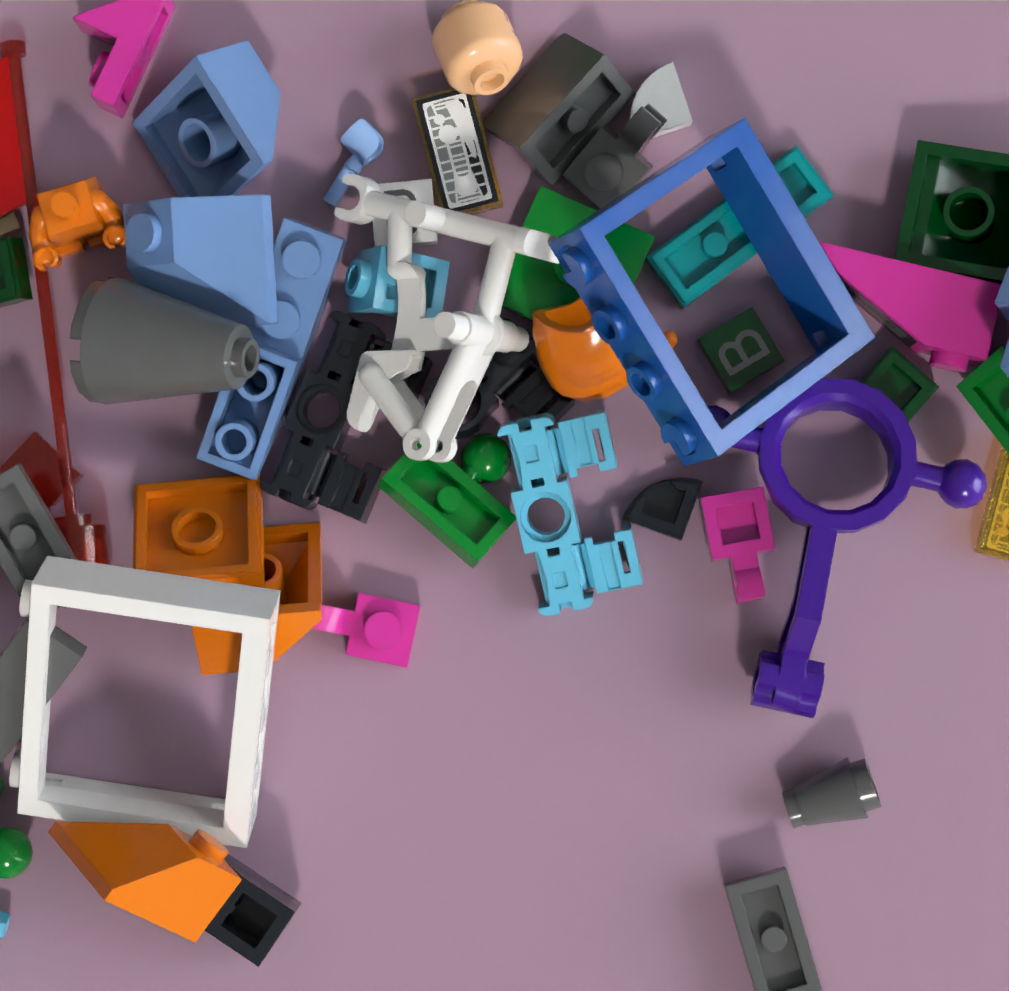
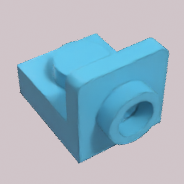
[345,245,450,318]

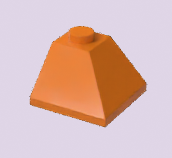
[192,522,322,675]
[48,821,242,942]

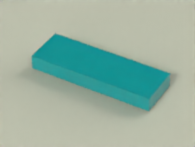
[645,145,834,310]

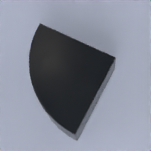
[621,477,703,541]

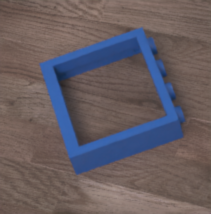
[548,118,875,466]

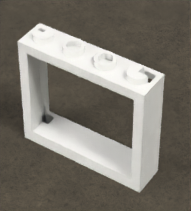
[9,556,281,848]

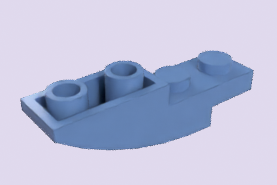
[196,217,347,481]

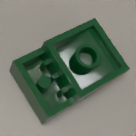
[894,140,1009,284]

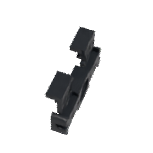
[260,311,433,524]

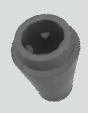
[782,757,881,828]

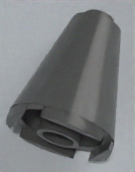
[70,277,260,404]

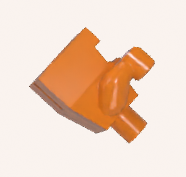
[29,176,126,272]

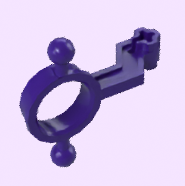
[707,378,987,718]

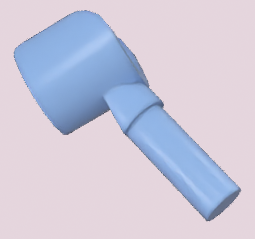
[323,119,384,207]

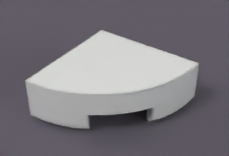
[629,62,693,138]

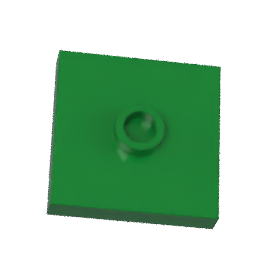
[502,186,655,321]

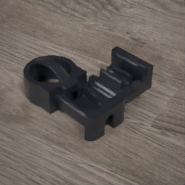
[424,318,575,439]

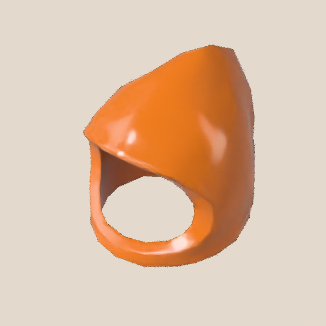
[532,296,678,402]

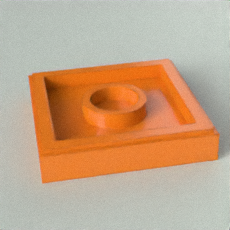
[133,475,265,588]

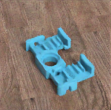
[497,408,643,616]

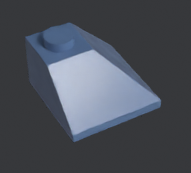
[132,40,281,197]
[123,194,278,327]

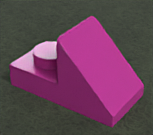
[72,0,176,119]

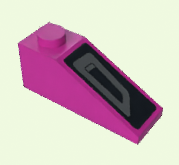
[818,241,1001,373]

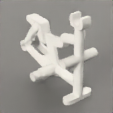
[334,173,559,463]

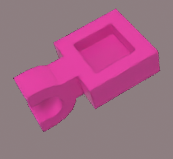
[699,486,775,604]
[312,592,421,668]

